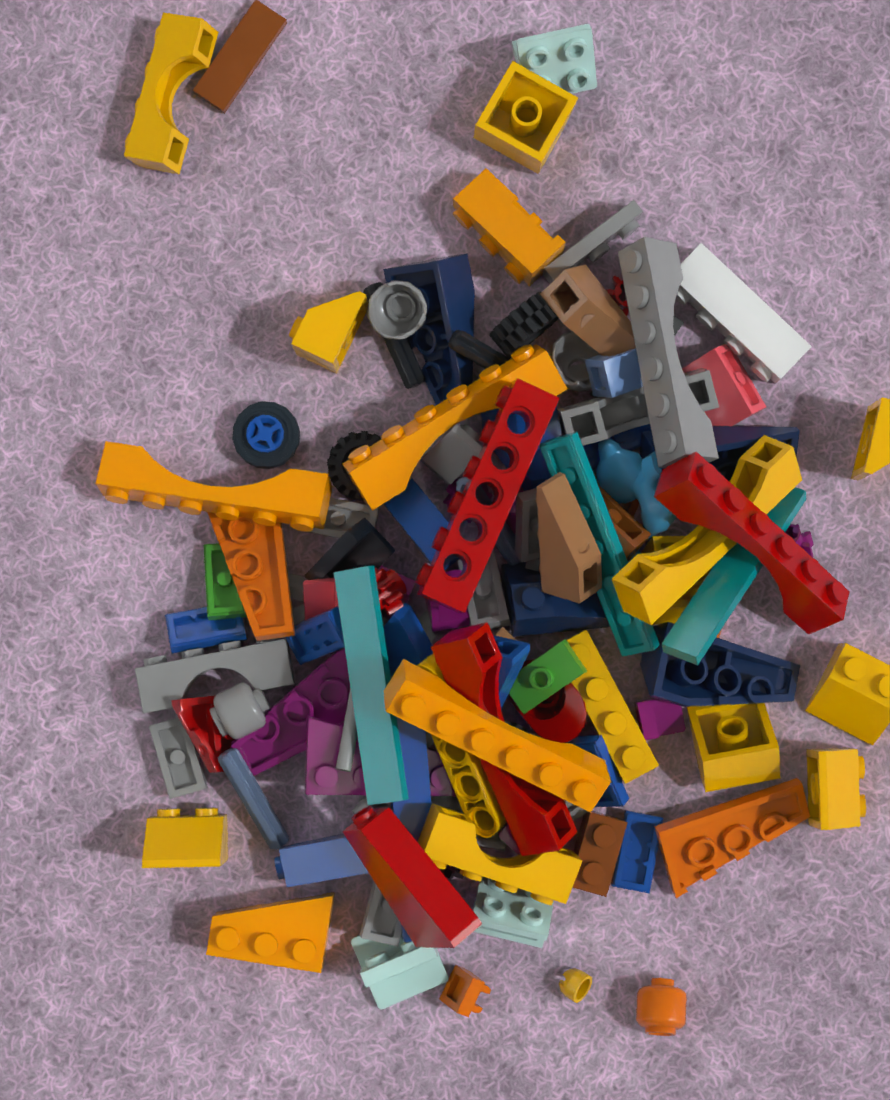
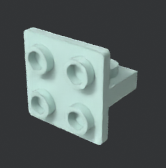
[512,24,597,94]
[473,877,554,948]
[351,935,449,1010]

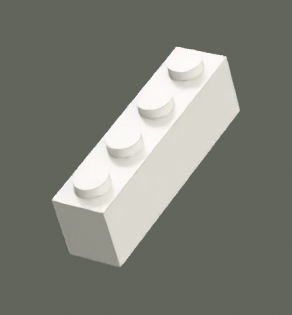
[676,243,812,384]

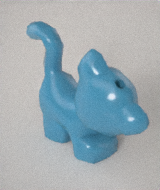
[596,439,677,561]

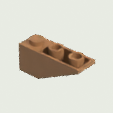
[540,264,636,356]
[536,472,602,603]

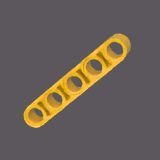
[417,653,507,838]

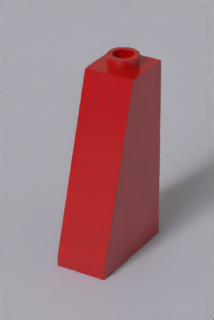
[342,806,482,948]

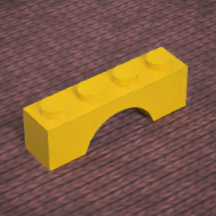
[124,12,219,174]
[550,630,659,784]
[418,803,582,905]

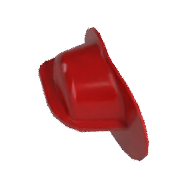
[509,659,587,743]

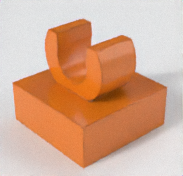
[439,965,491,1017]

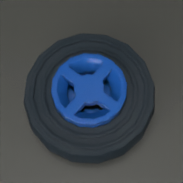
[232,401,300,469]

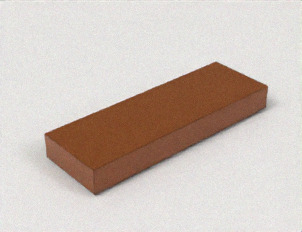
[193,0,287,114]

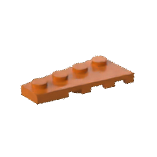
[207,512,295,641]
[654,778,810,899]

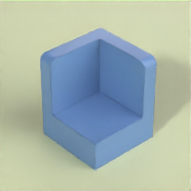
[585,348,643,398]

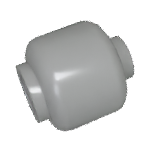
[209,682,270,740]

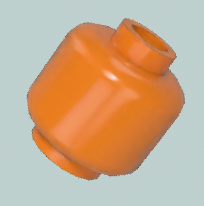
[636,978,687,1036]

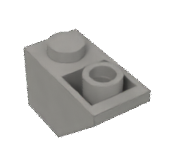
[420,424,482,484]

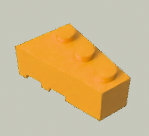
[453,168,566,287]
[206,892,335,973]

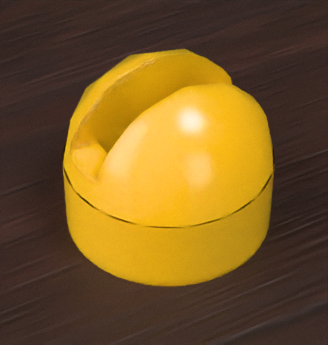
[559,968,592,1003]

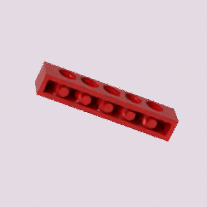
[415,378,560,613]

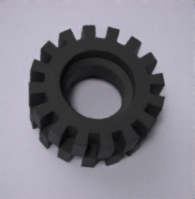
[489,291,559,358]
[327,431,381,501]

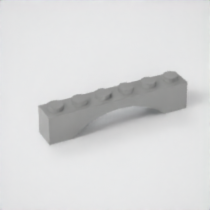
[618,237,718,468]

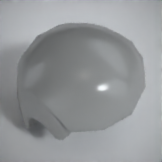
[367,280,427,340]
[550,331,600,392]

